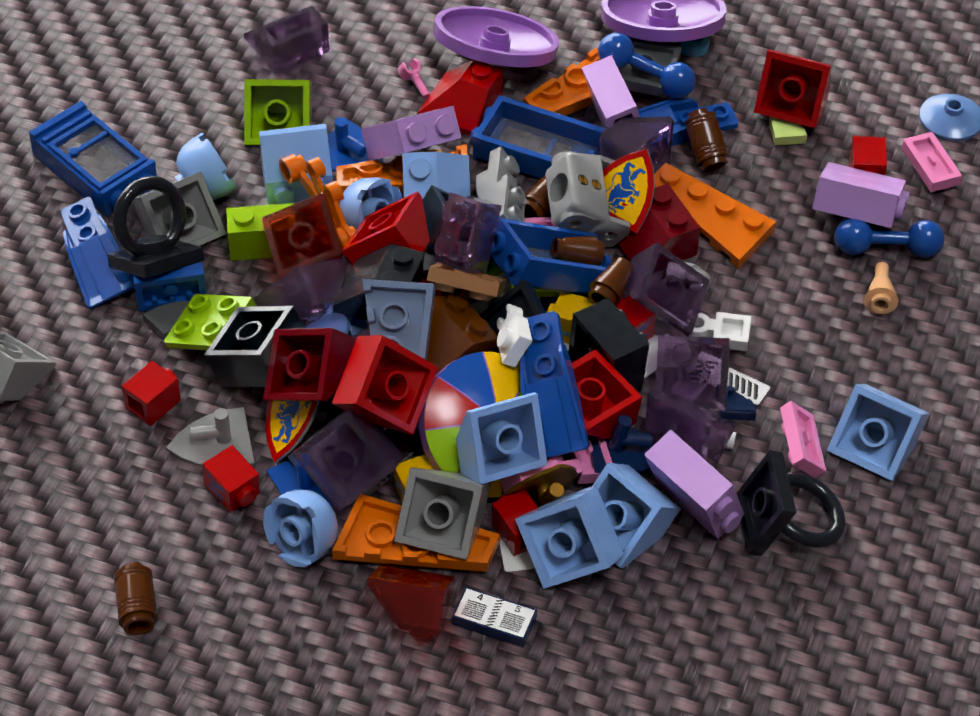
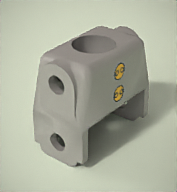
[545,151,630,248]

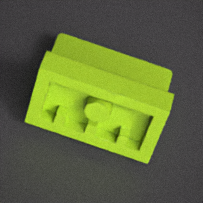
[164,294,256,350]

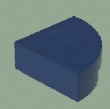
[718,385,756,421]

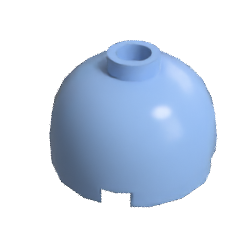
[175,133,237,200]
[339,177,402,229]
[263,490,338,567]

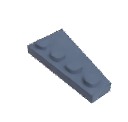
[362,279,436,427]

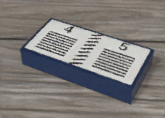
[452,587,537,647]

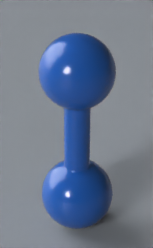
[598,32,696,99]
[834,218,945,258]

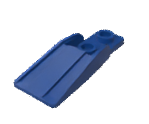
[638,98,738,152]
[61,197,135,309]
[520,311,589,458]

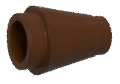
[551,236,605,266]
[588,257,634,306]

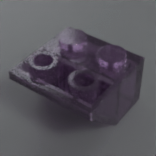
[244,5,330,75]
[434,192,502,274]

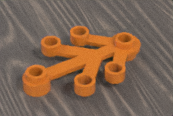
[279,154,356,256]

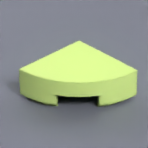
[769,117,807,146]

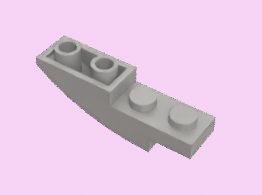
[476,146,527,223]

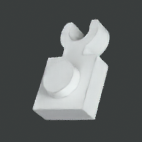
[497,304,532,367]
[688,312,751,351]

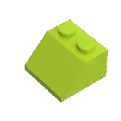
[244,79,312,145]
[226,203,298,261]

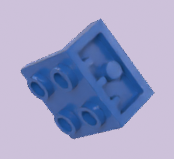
[133,262,207,311]

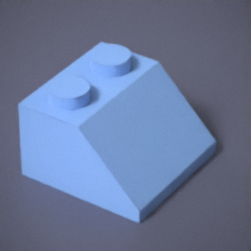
[259,124,333,204]
[402,152,471,203]
[827,384,930,481]
[456,392,547,485]
[592,463,681,568]
[515,485,624,589]

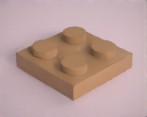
[427,263,506,301]

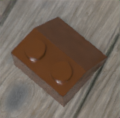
[427,292,498,374]

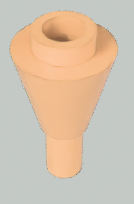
[864,262,899,315]

